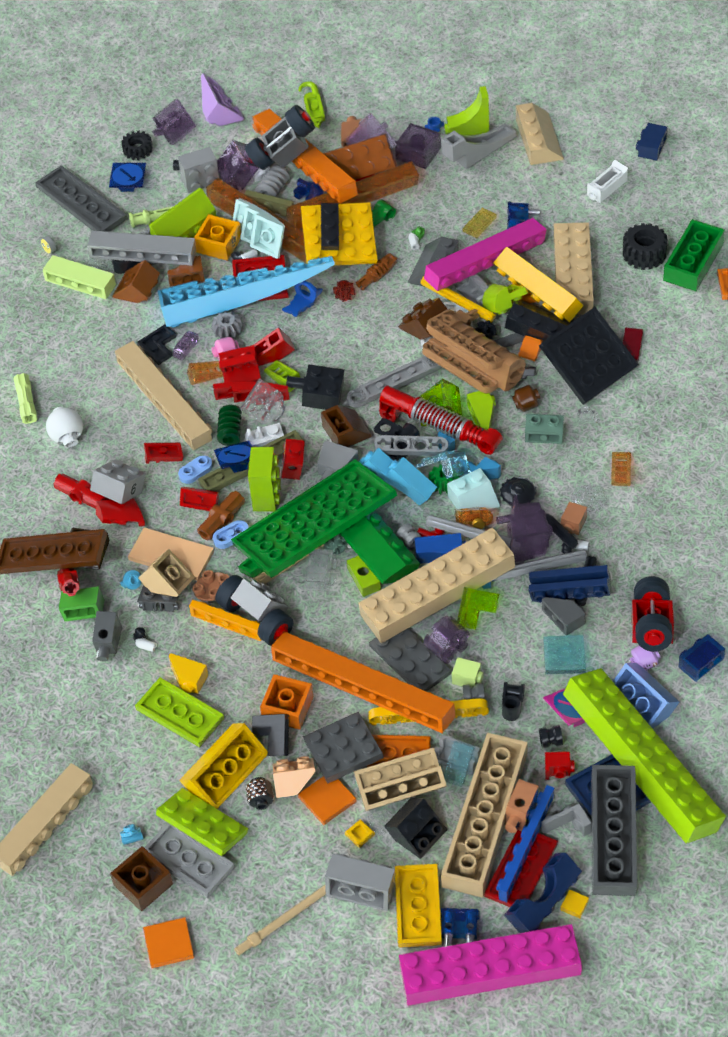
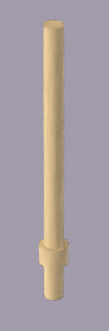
[234,885,326,956]

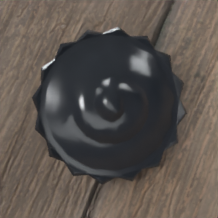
[499,476,537,508]

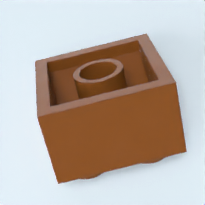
[112,260,160,303]

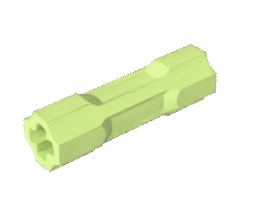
[14,373,37,424]

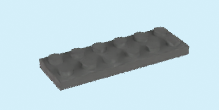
[35,165,127,232]

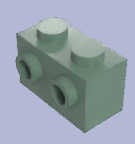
[525,414,564,444]

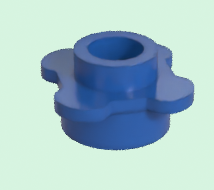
[425,117,444,133]

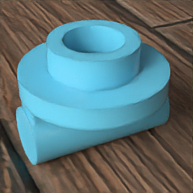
[120,570,142,590]
[120,824,143,845]

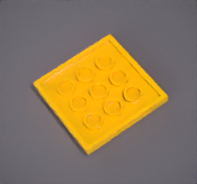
[301,202,377,266]

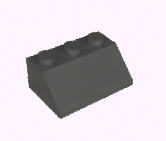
[408,236,459,287]

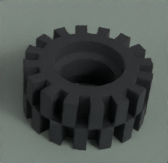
[121,130,153,160]

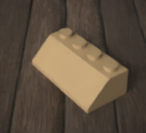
[516,103,564,165]

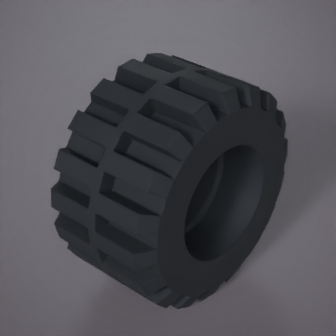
[622,223,668,270]

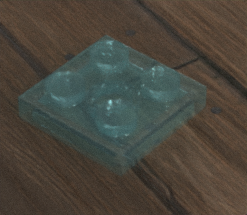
[543,635,586,674]

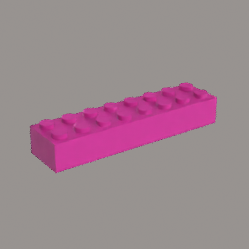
[399,924,582,1006]

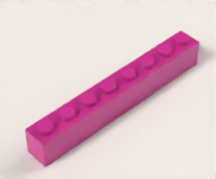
[424,218,547,291]

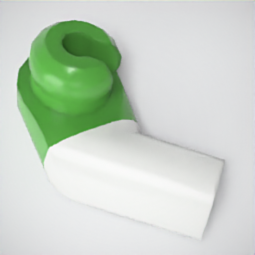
[408,226,425,250]

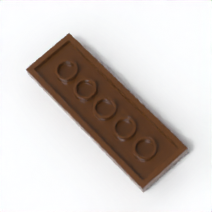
[0,529,107,574]

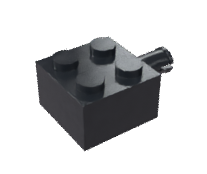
[286,364,345,410]

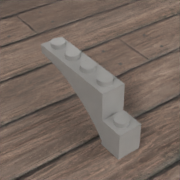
[441,123,517,169]

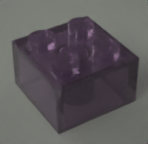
[395,123,441,169]
[217,140,259,191]

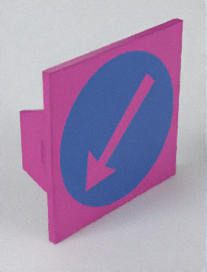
[543,689,585,727]

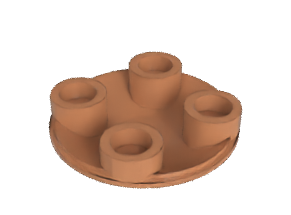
[192,570,229,601]

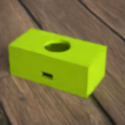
[346,556,381,597]

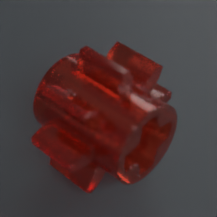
[333,280,355,302]

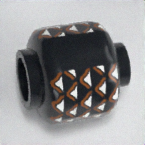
[246,777,274,810]

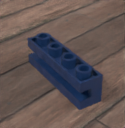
[529,565,611,603]

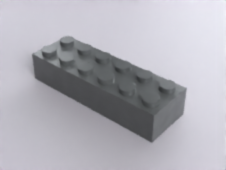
[591,765,637,896]

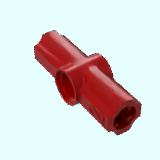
[53,473,109,509]
[57,568,80,597]

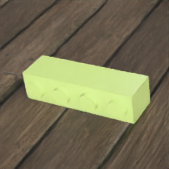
[43,255,116,299]

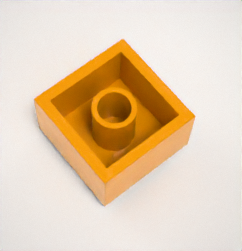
[194,214,241,261]

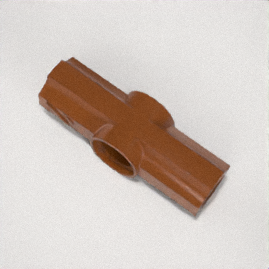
[197,491,245,541]

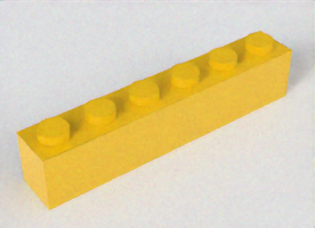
[493,247,584,322]

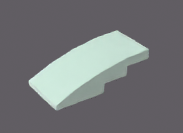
[233,198,285,259]

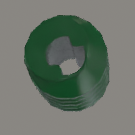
[217,404,242,446]

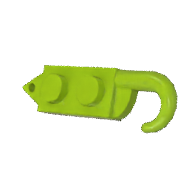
[298,81,325,129]

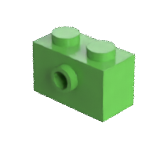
[58,586,105,622]

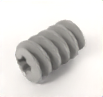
[256,164,290,197]

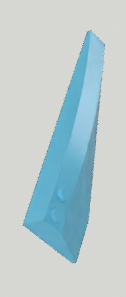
[158,256,335,327]

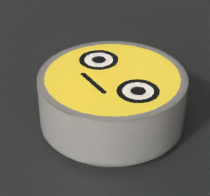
[41,236,56,254]

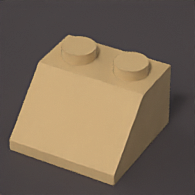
[138,549,195,597]

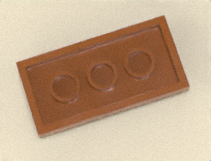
[323,133,397,180]

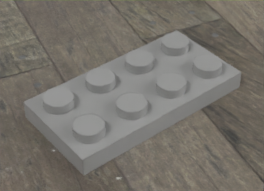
[144,822,235,898]

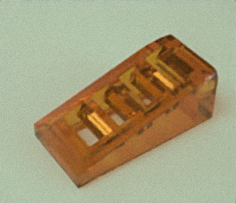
[187,361,223,385]
[611,452,631,486]

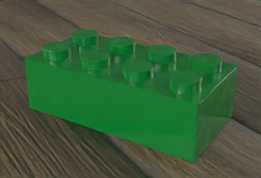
[663,219,725,291]

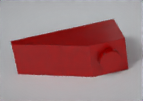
[254,327,295,366]

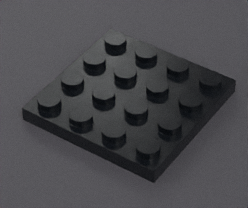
[539,307,639,405]

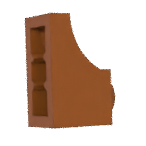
[167,255,205,287]

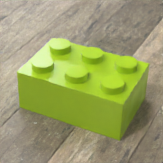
[248,447,281,512]

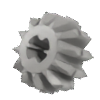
[211,311,242,339]

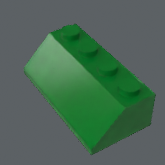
[340,513,420,584]

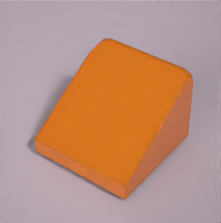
[518,336,542,361]

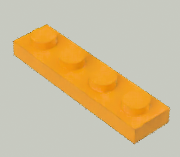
[189,600,262,641]

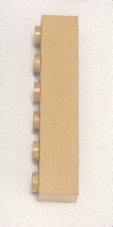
[0,763,93,876]

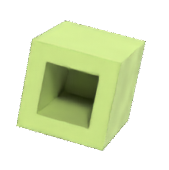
[452,657,484,688]

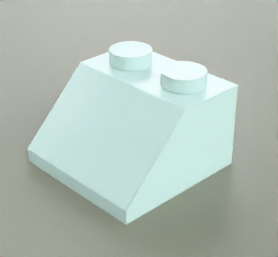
[447,468,500,522]

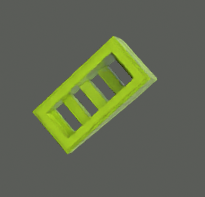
[264,360,301,392]

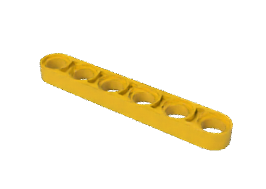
[368,698,489,725]

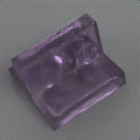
[152,99,196,145]

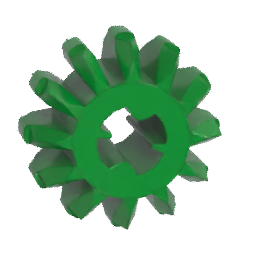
[428,463,460,495]

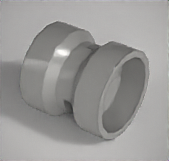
[396,524,422,551]

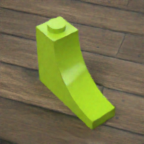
[444,86,489,136]

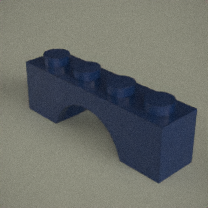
[504,853,582,933]

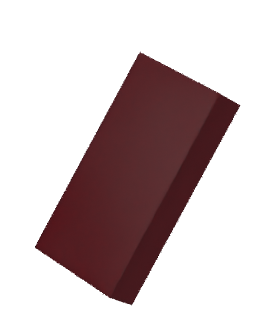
[623,327,643,360]

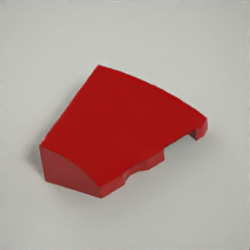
[96,498,145,527]

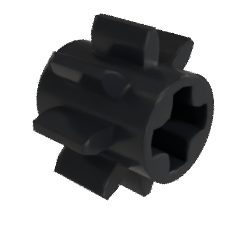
[475,320,497,340]

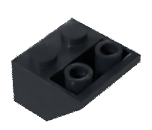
[384,798,448,859]

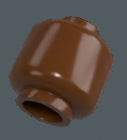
[512,385,541,412]

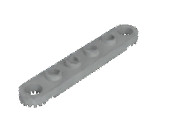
[347,356,444,408]

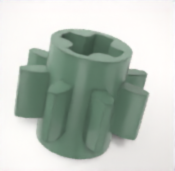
[324,534,348,555]

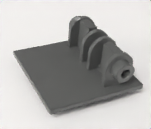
[137,585,180,612]

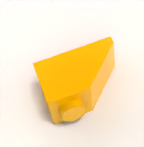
[169,653,208,694]

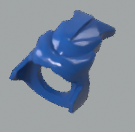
[282,281,323,317]

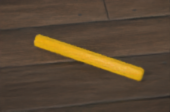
[420,276,496,323]

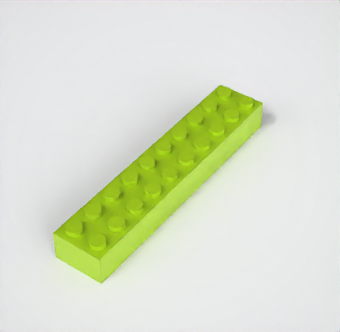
[563,668,726,844]

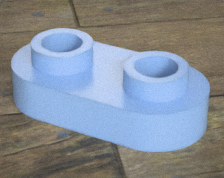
[178,456,213,484]
[213,520,249,549]

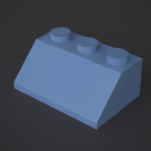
[613,663,680,729]

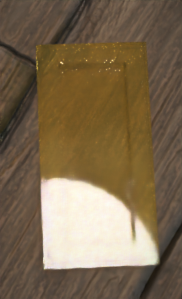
[462,208,497,238]

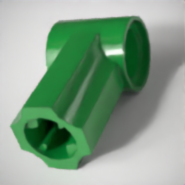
[371,199,396,228]

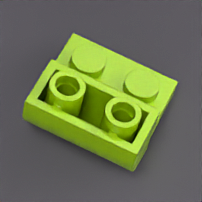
[482,284,527,315]

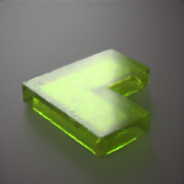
[456,587,500,630]

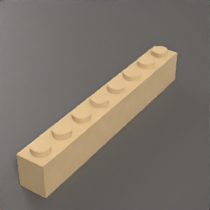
[115,341,213,451]

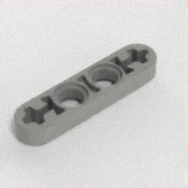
[374,435,448,456]

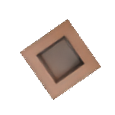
[561,501,587,535]

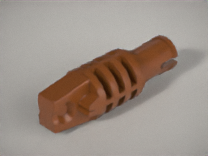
[356,253,397,290]

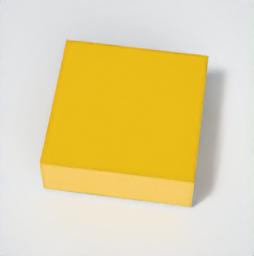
[345,819,375,848]
[560,890,589,918]

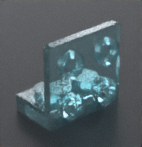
[415,450,471,479]

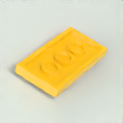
[395,864,442,948]

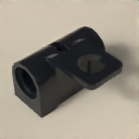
[374,418,420,461]

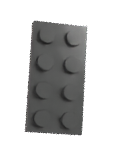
[369,629,451,692]

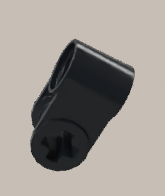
[502,682,525,721]

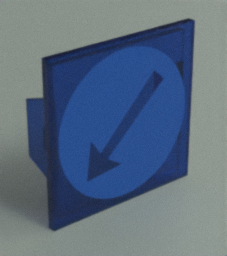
[109,163,146,192]
[214,440,252,473]

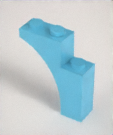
[358,448,437,505]

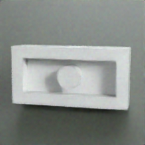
[244,423,284,448]

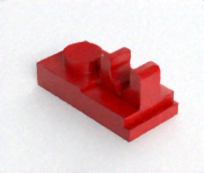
[143,442,184,464]
[180,487,219,511]

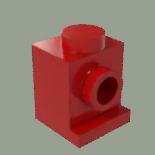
[545,752,575,780]

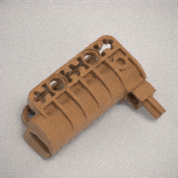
[422,309,526,393]

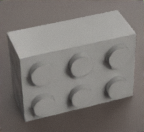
[325,853,395,911]

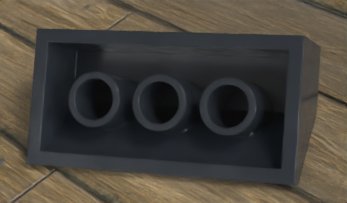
[505,299,573,343]

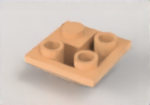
[273,756,315,798]

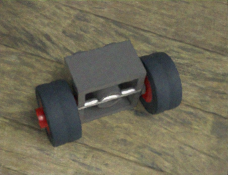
[245,105,315,170]

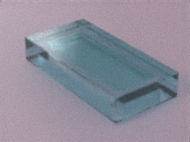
[444,740,475,787]

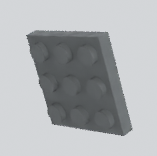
[303,712,384,784]

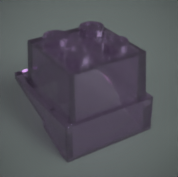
[346,112,398,149]
[496,495,553,565]

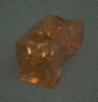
[455,507,493,526]

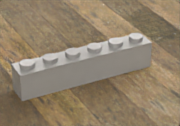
[87,231,196,266]

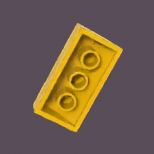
[179,723,268,809]

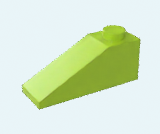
[466,391,496,430]

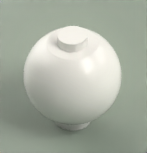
[46,407,83,448]

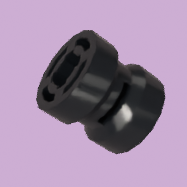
[539,725,563,748]

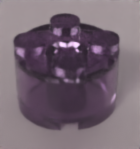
[424,616,470,664]

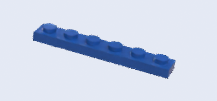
[496,785,554,903]

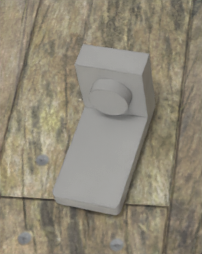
[542,804,592,836]

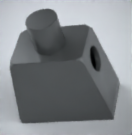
[92,611,122,662]

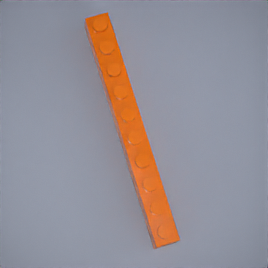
[252,108,358,204]
[271,632,455,733]

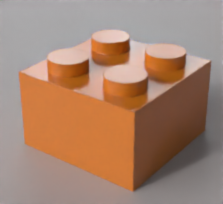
[260,674,314,730]

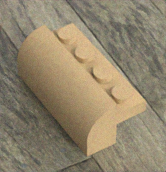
[354,747,447,811]

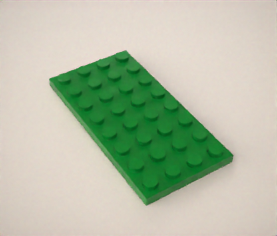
[231,459,397,578]

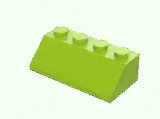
[149,187,217,238]

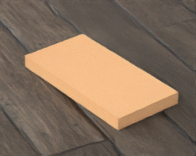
[128,527,214,581]

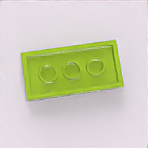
[135,677,224,748]
[156,788,248,856]

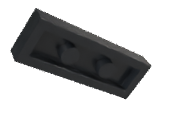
[321,203,339,250]

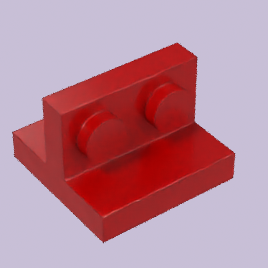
[218,345,262,382]

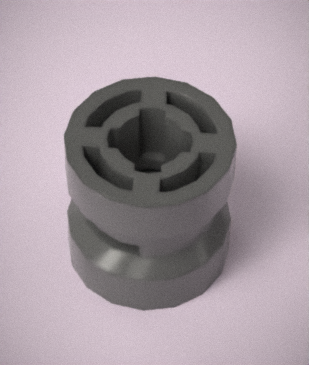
[463,683,485,700]

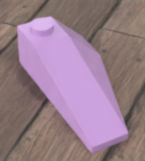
[201,74,244,126]

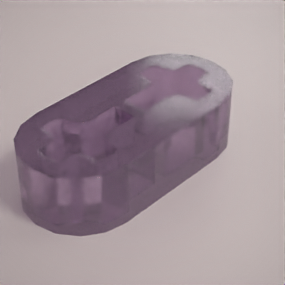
[173,331,199,361]

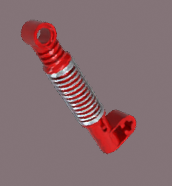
[379,385,503,455]

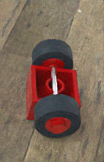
[631,576,674,652]

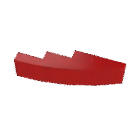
[213,381,290,405]

